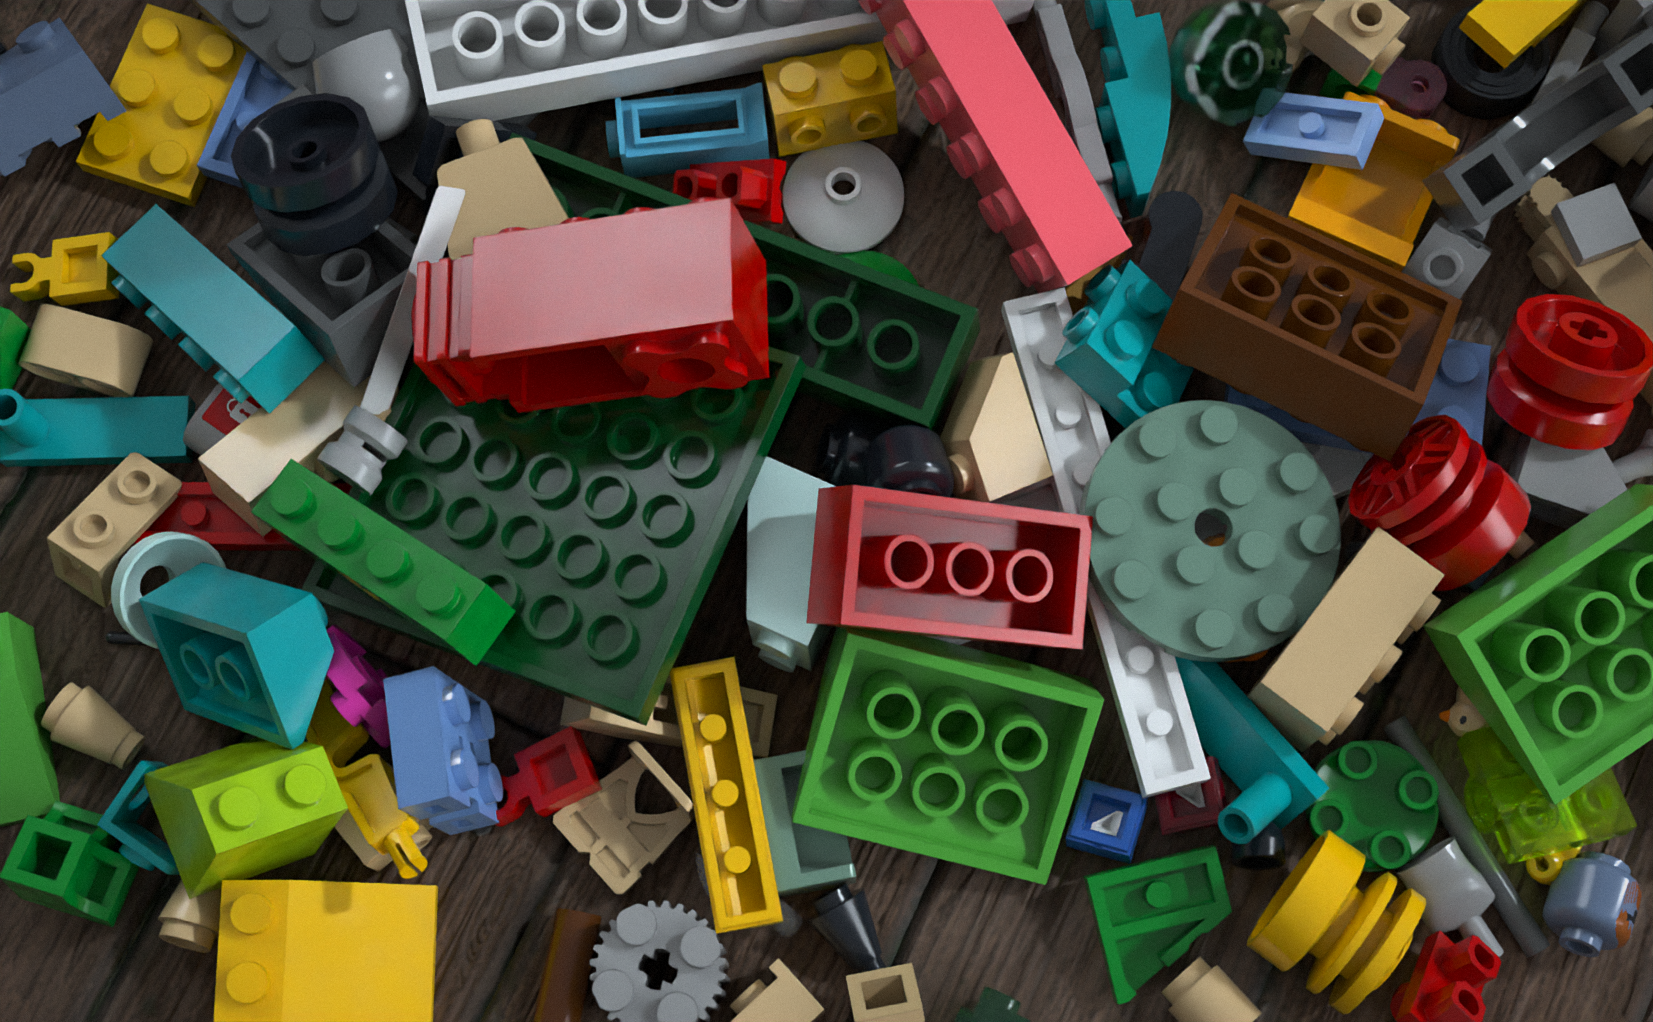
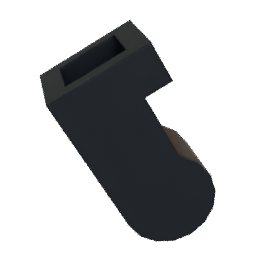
[1120,190,1203,300]

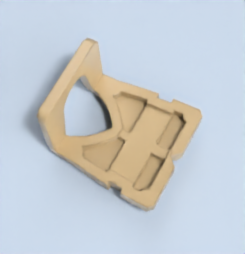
[553,741,695,895]

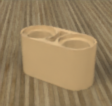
[18,304,154,397]

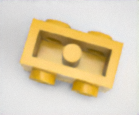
[762,41,898,157]

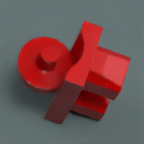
[673,158,786,225]
[1390,930,1501,1022]

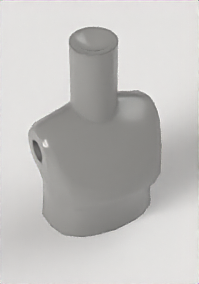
[1395,836,1504,957]

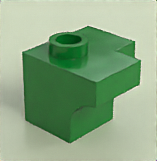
[0,801,139,928]

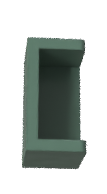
[754,750,856,898]

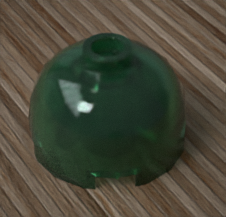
[1168,0,1293,126]

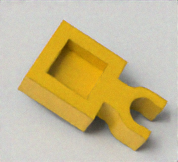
[10,232,120,306]

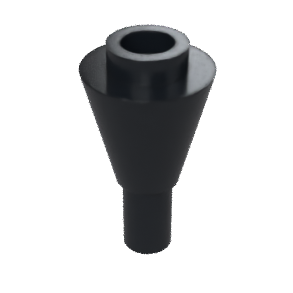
[807,883,887,973]

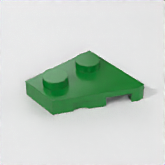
[1083,845,1232,1005]

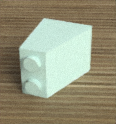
[746,456,836,672]

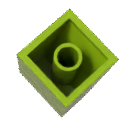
[144,737,348,899]

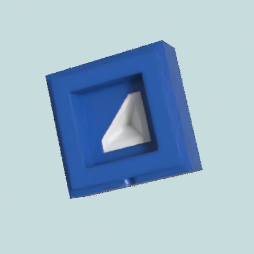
[1065,779,1148,864]

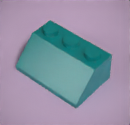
[138,562,334,750]

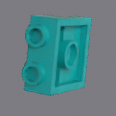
[1054,260,1194,428]

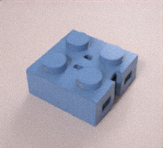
[383,666,503,835]

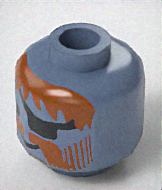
[1542,851,1642,957]

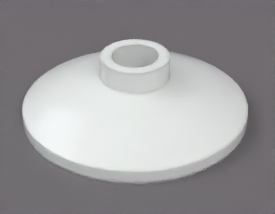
[783,141,904,254]

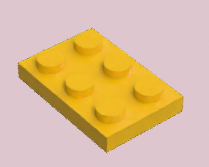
[76,3,247,207]

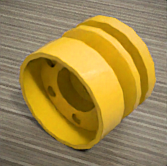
[1247,830,1426,1015]

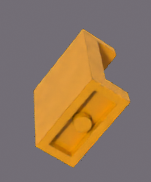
[1287,92,1461,272]

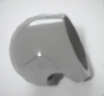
[312,29,420,142]

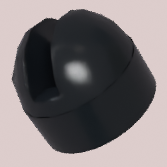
[1232,821,1286,870]

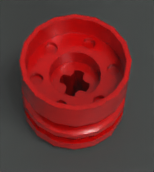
[1348,414,1531,591]

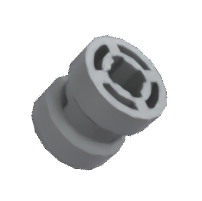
[317,405,408,496]

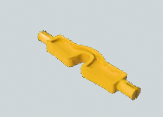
[306,679,428,879]

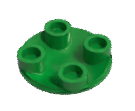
[1305,740,1439,872]

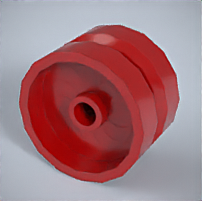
[1486,294,1653,450]

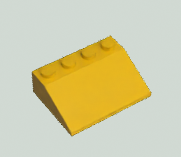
[213,880,438,1022]

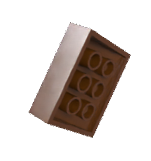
[1152,193,1462,461]

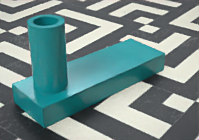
[0,389,196,467]
[1175,656,1329,844]

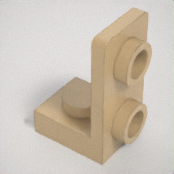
[47,452,182,609]

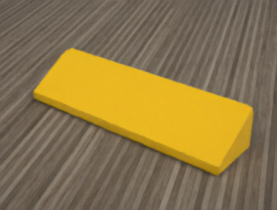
[670,657,784,934]

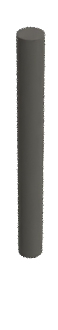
[1382,715,1550,958]

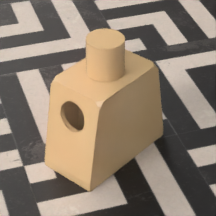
[437,119,569,260]

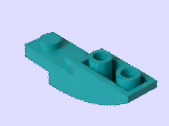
[1084,0,1171,218]

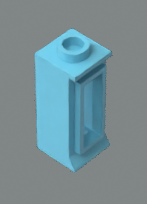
[606,82,770,178]

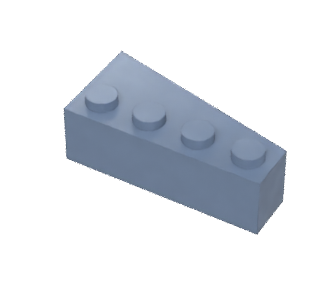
[0,17,127,177]

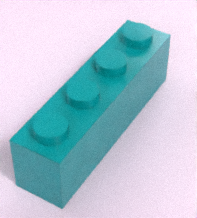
[101,204,325,414]

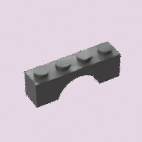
[1422,26,1653,232]

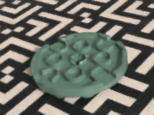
[1079,400,1341,662]

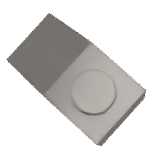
[1508,433,1627,529]

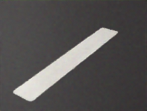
[360,186,465,415]

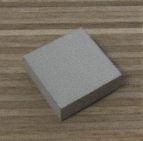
[1551,183,1642,267]

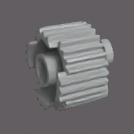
[590,900,730,1022]

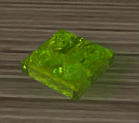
[1457,727,1637,865]

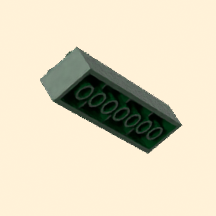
[509,132,980,433]

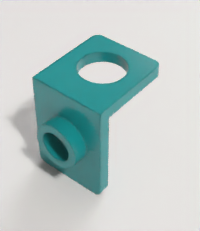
[97,760,180,875]

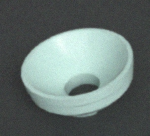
[111,532,226,649]

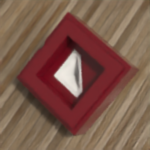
[1154,756,1228,837]

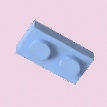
[1243,90,1384,170]

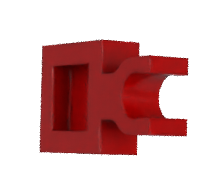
[495,726,602,827]

